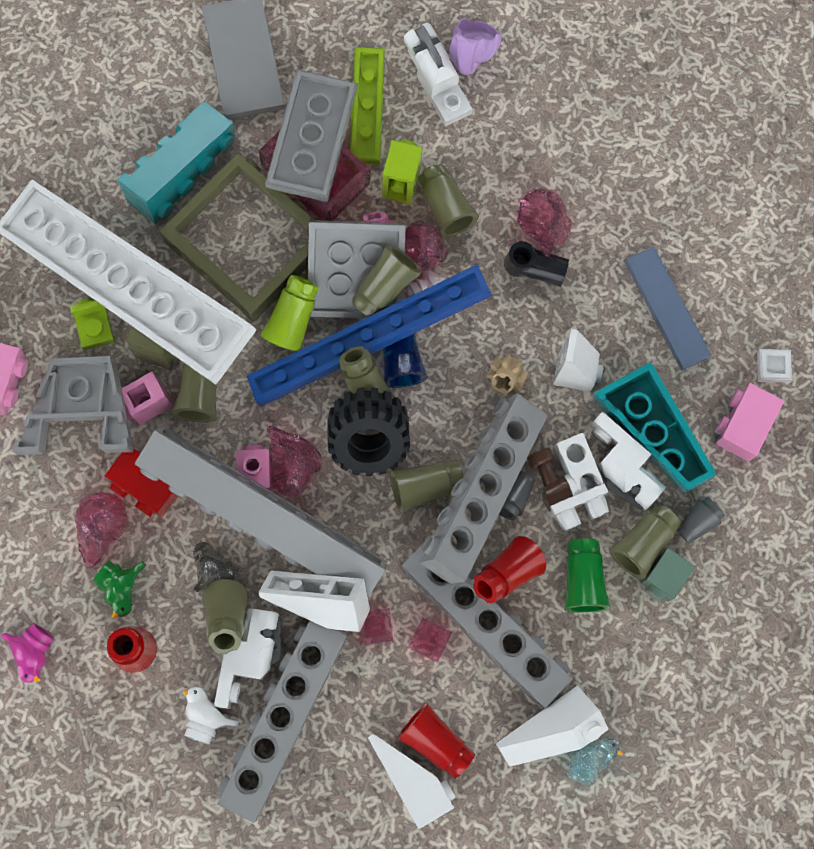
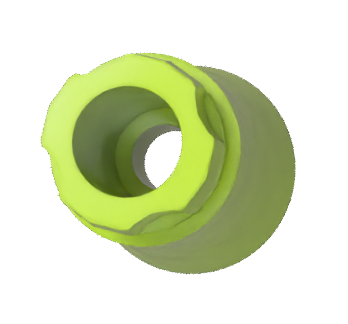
[260,275,319,351]

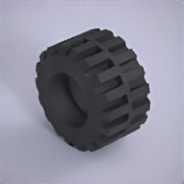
[327,387,410,476]

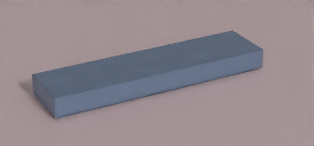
[625,247,712,371]

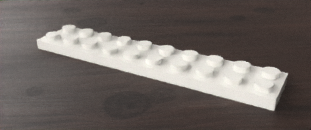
[0,180,257,385]

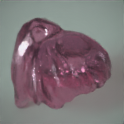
[517,188,572,256]
[405,221,449,271]
[266,426,322,497]
[74,491,127,568]

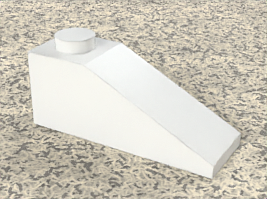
[553,329,603,392]
[259,571,370,632]
[496,685,608,767]
[368,734,456,829]

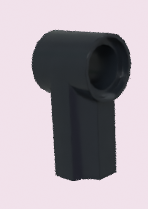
[504,241,569,287]

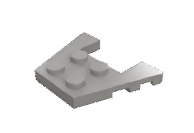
[13,356,134,455]

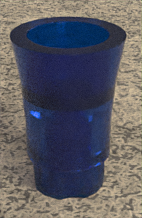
[383,333,428,388]

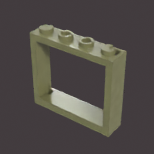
[159,153,322,322]

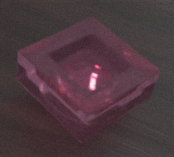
[359,608,393,646]
[408,617,452,663]

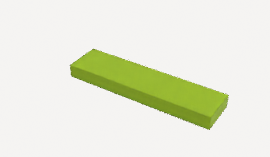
[349,47,385,165]

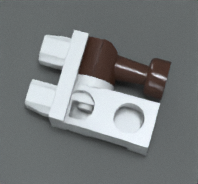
[527,433,609,532]

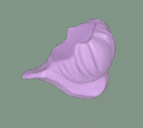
[449,18,501,75]

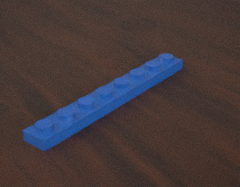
[247,264,492,407]

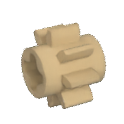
[486,354,528,396]

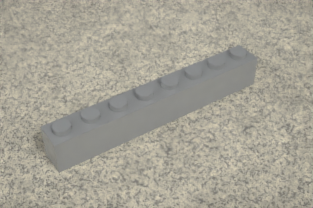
[135,425,387,597]

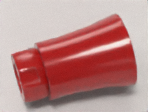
[473,536,546,603]
[107,627,157,673]
[397,702,475,779]

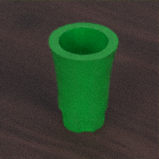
[564,538,611,613]

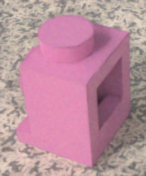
[122,371,174,425]

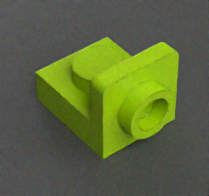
[70,298,115,351]

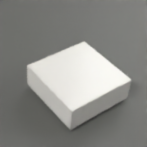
[757,349,792,383]

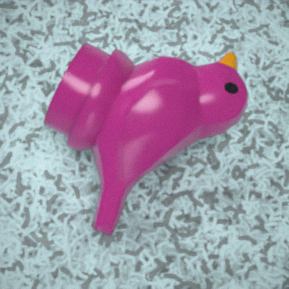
[1,623,54,683]

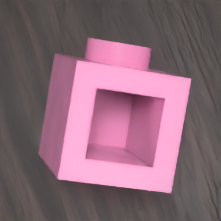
[236,445,272,492]

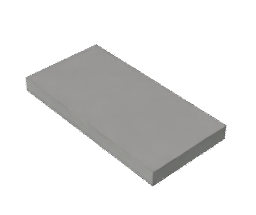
[202,0,285,119]
[265,69,358,202]

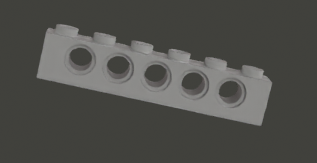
[419,394,548,584]
[400,541,573,709]
[216,621,348,823]

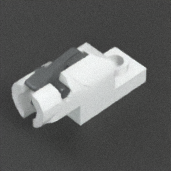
[404,23,473,127]
[591,412,666,511]
[214,608,281,709]

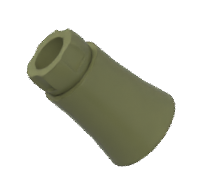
[418,164,479,238]
[352,244,422,317]
[339,346,395,398]
[172,363,217,423]
[389,460,464,514]
[609,504,681,579]
[202,579,249,654]

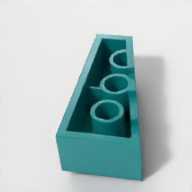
[117,101,235,224]
[593,362,717,494]

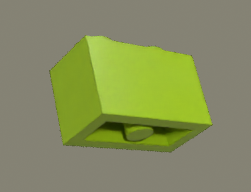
[382,140,423,205]

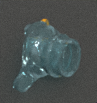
[567,738,623,785]

